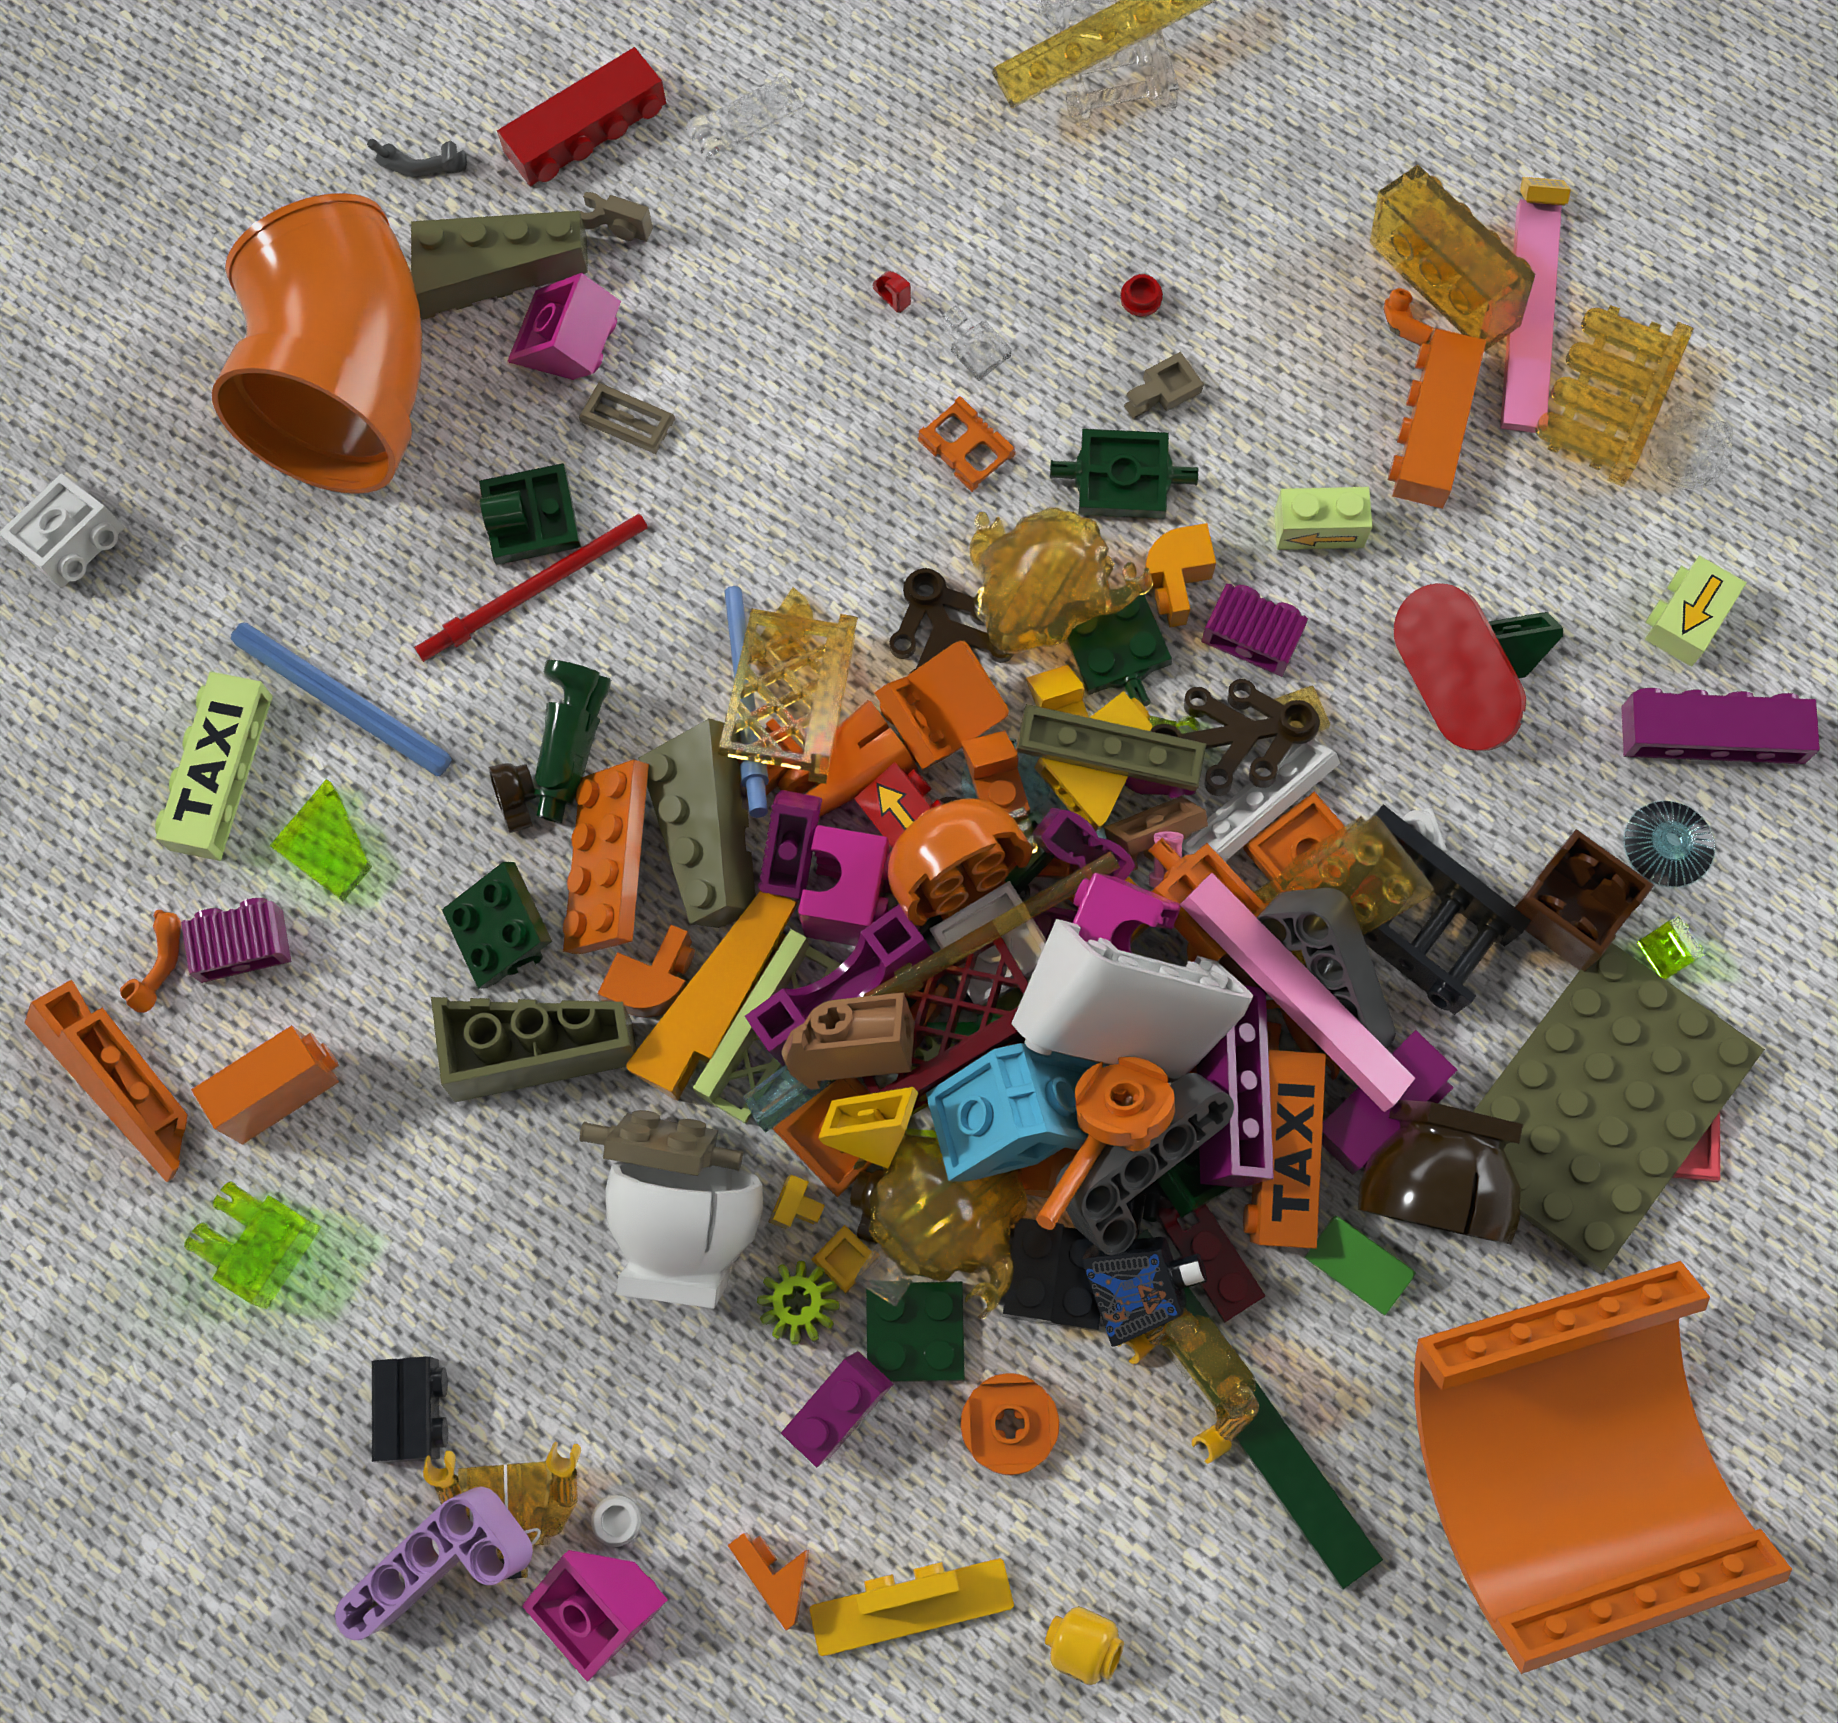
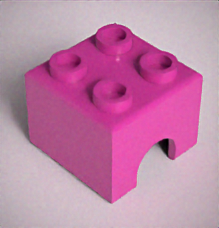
[798,825,894,946]
[1073,873,1181,954]

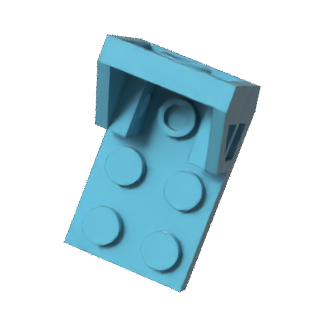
[926,1043,1109,1183]

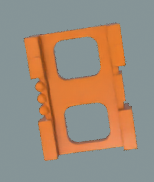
[918,396,1016,492]

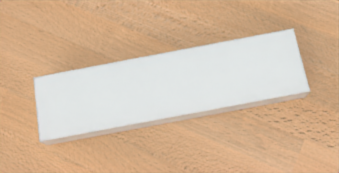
[1182,739,1340,862]

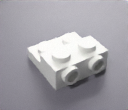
[0,473,125,589]

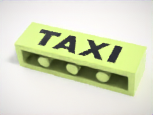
[155,671,273,861]

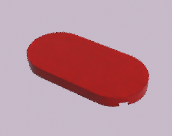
[1393,583,1526,751]

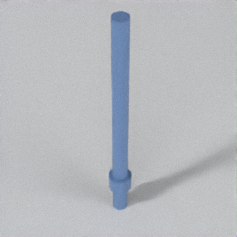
[724,586,769,818]

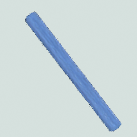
[231,622,452,776]

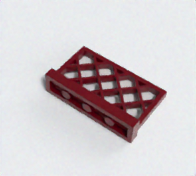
[862,928,1029,1116]

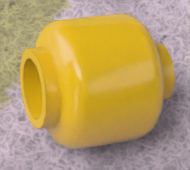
[1045,1606,1124,1685]

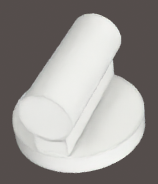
[1402,808,1447,853]

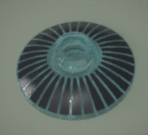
[1623,801,1715,887]

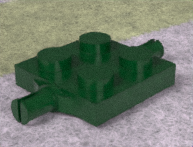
[1050,429,1199,519]
[1056,570,1172,706]

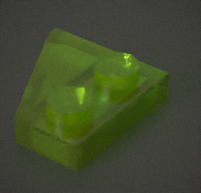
[269,779,372,902]

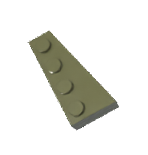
[411,210,588,320]
[431,997,637,1102]

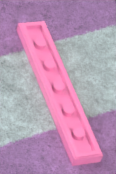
[1500,199,1562,434]
[1180,873,1415,1112]

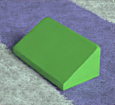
[1304,1215,1416,1316]

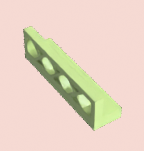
[693,929,841,1124]

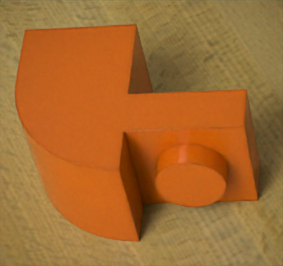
[597,925,695,1018]

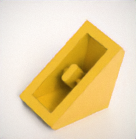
[818,1087,918,1169]

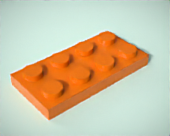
[563,759,649,954]

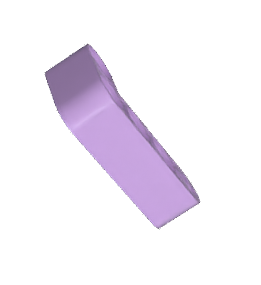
[335,1487,533,1640]

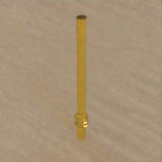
[863,851,1120,997]

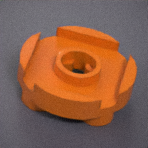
[1075,1057,1175,1151]
[961,1373,1059,1475]

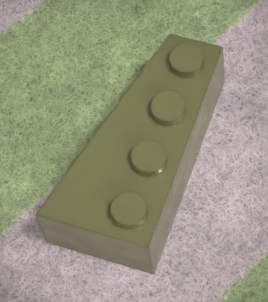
[638,718,756,928]

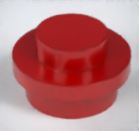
[1120,274,1163,317]

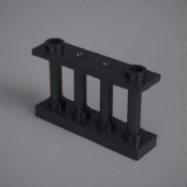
[1315,804,1531,1015]

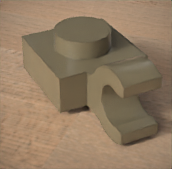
[576,192,653,242]
[1124,351,1204,419]

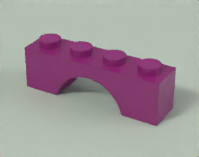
[745,904,937,1069]

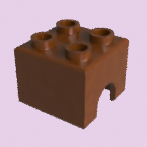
[1514,829,1655,972]

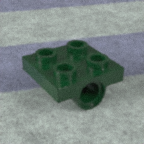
[479,463,581,565]
[441,862,553,989]

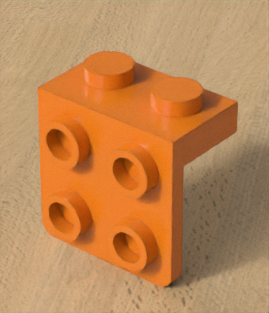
[874,641,1009,770]

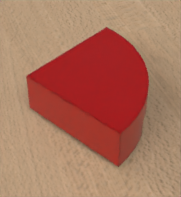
[872,271,911,313]

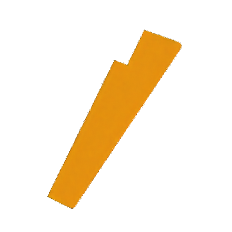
[626,890,797,1101]

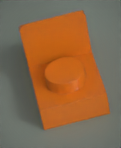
[961,730,1030,820]
[728,1533,809,1630]

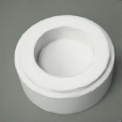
[591,1495,642,1547]

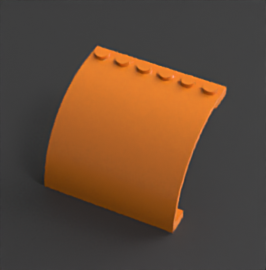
[1414,1261,1792,1674]

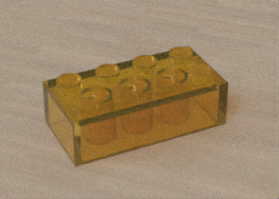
[1370,164,1536,352]

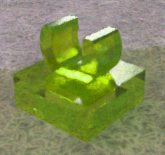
[1637,916,1705,980]

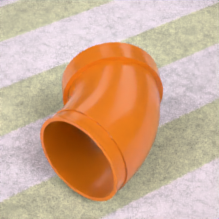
[212,193,423,494]

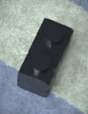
[372,1356,448,1463]

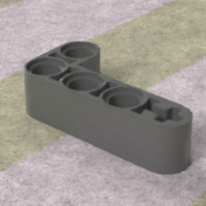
[1257,888,1396,1049]
[1055,1073,1234,1256]

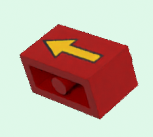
[854,762,944,848]

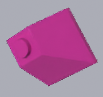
[522,1550,668,1682]

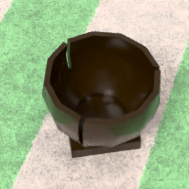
[1358,1100,1523,1245]

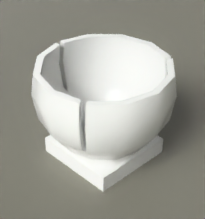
[605,1162,763,1309]

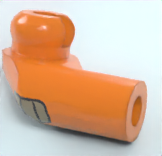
[1383,288,1434,346]

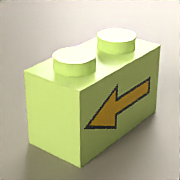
[1274,487,1372,550]
[1644,555,1747,667]

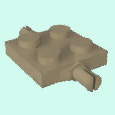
[579,1110,743,1176]

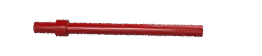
[414,513,648,662]

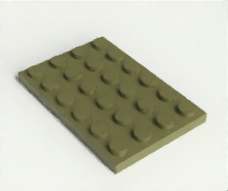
[1473,943,1765,1274]

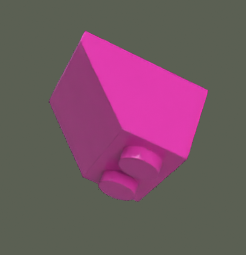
[507,273,621,380]

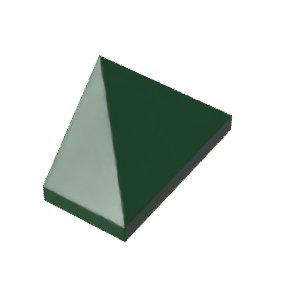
[1489,612,1563,678]

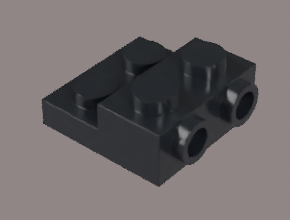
[994,1217,1100,1331]

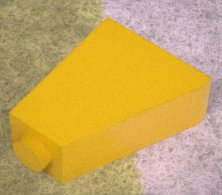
[1034,691,1153,833]

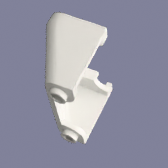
[1011,919,1253,1083]

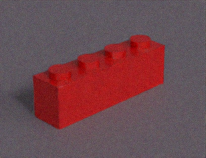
[497,47,667,187]

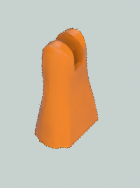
[778,700,918,817]

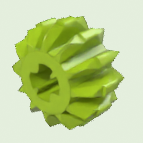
[757,1261,840,1346]

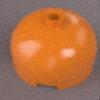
[888,798,1032,926]

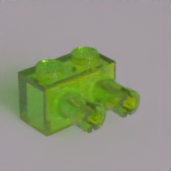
[184,1181,322,1309]

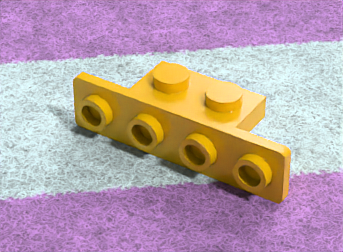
[809,1558,1014,1656]

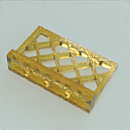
[718,608,858,784]

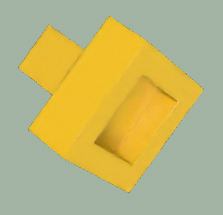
[768,1174,825,1229]

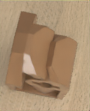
[782,992,915,1089]

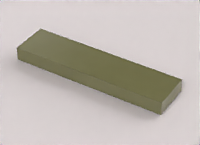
[1016,704,1206,791]

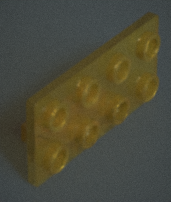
[1253,816,1434,968]

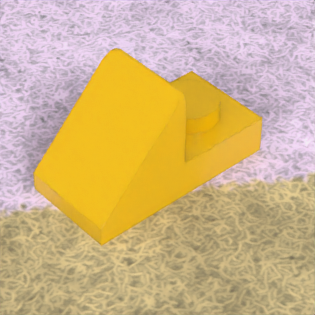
[1026,664,1089,718]

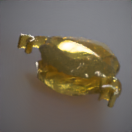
[969,507,1153,654]
[840,1132,1028,1319]

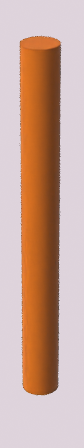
[1036,1096,1133,1230]

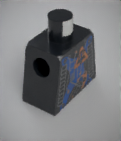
[1082,1237,1207,1347]

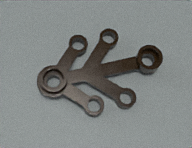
[889,568,1015,674]
[1151,679,1320,796]

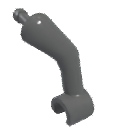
[367,139,467,177]

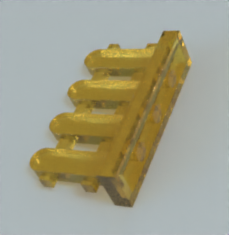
[1535,305,1694,487]

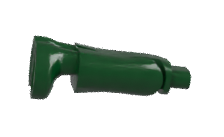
[534,660,612,824]

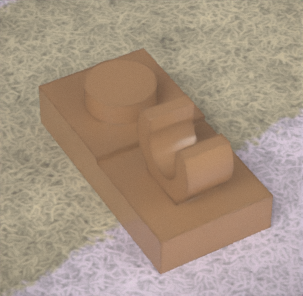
[1104,796,1208,871]

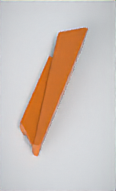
[25,980,188,1182]

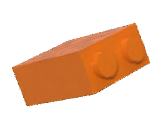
[191,1025,339,1145]

